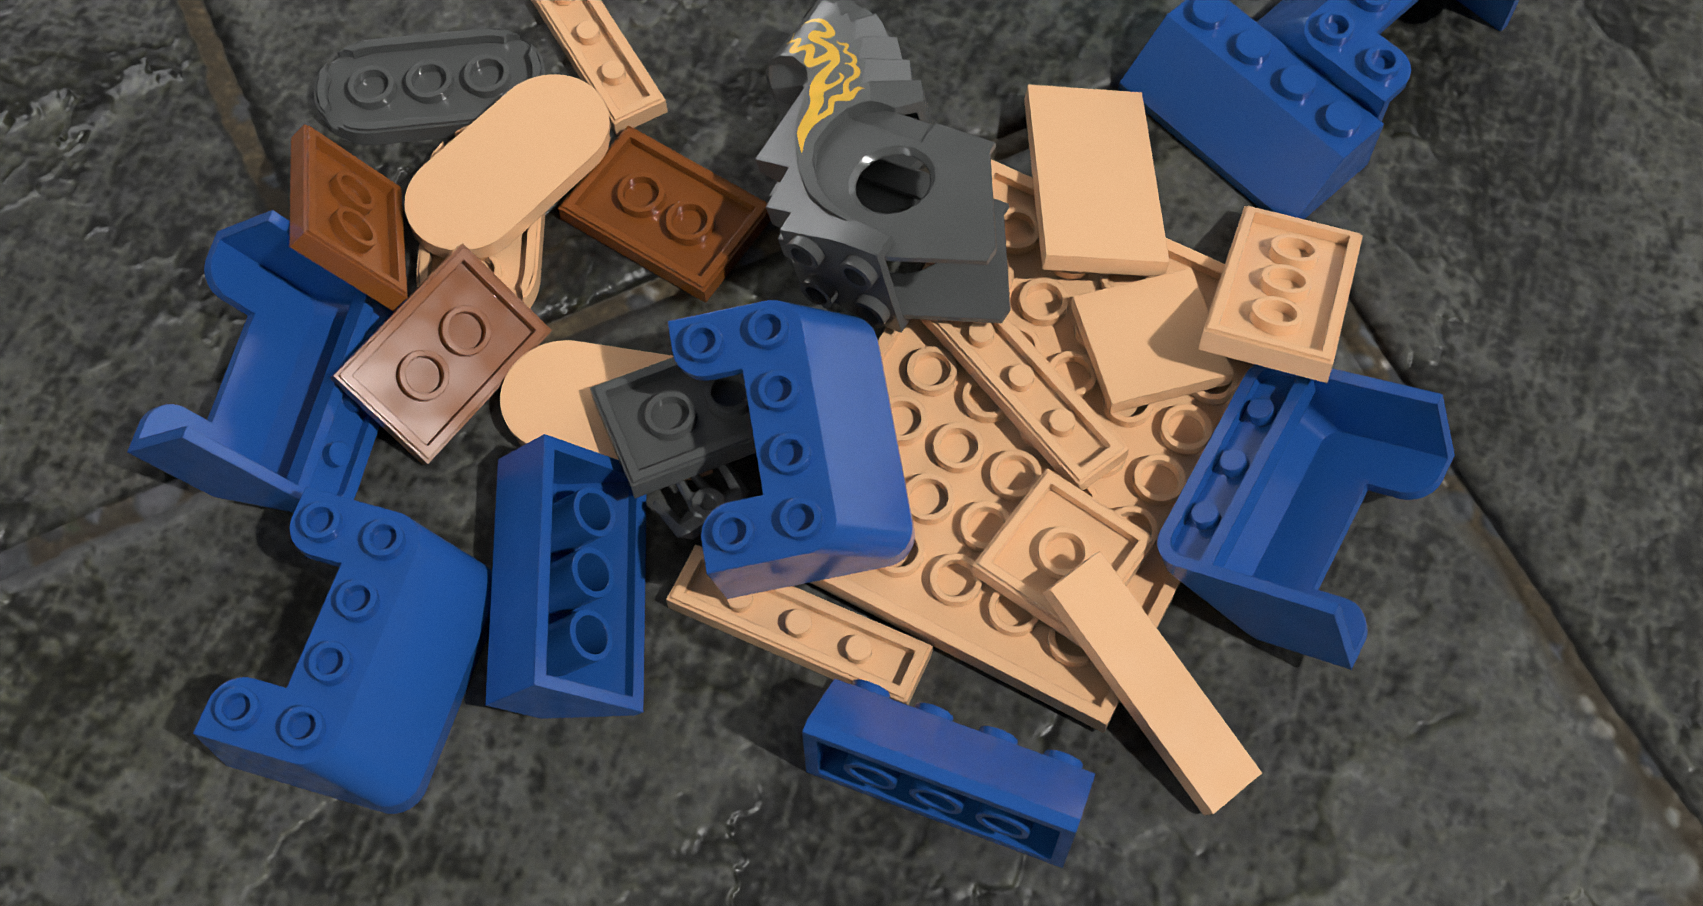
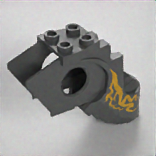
[755,0,1011,333]

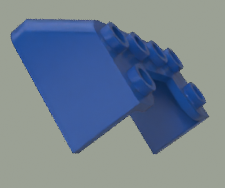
[1257,0,1519,122]
[127,210,400,513]
[668,300,915,599]
[1157,364,1455,670]
[193,487,492,814]

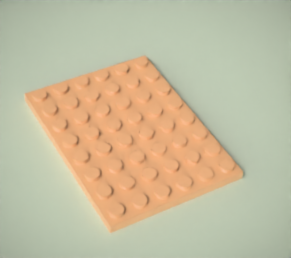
[810,159,1255,733]

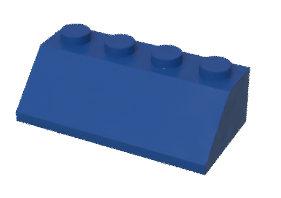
[1118,0,1384,219]
[485,434,647,719]
[802,678,1095,868]

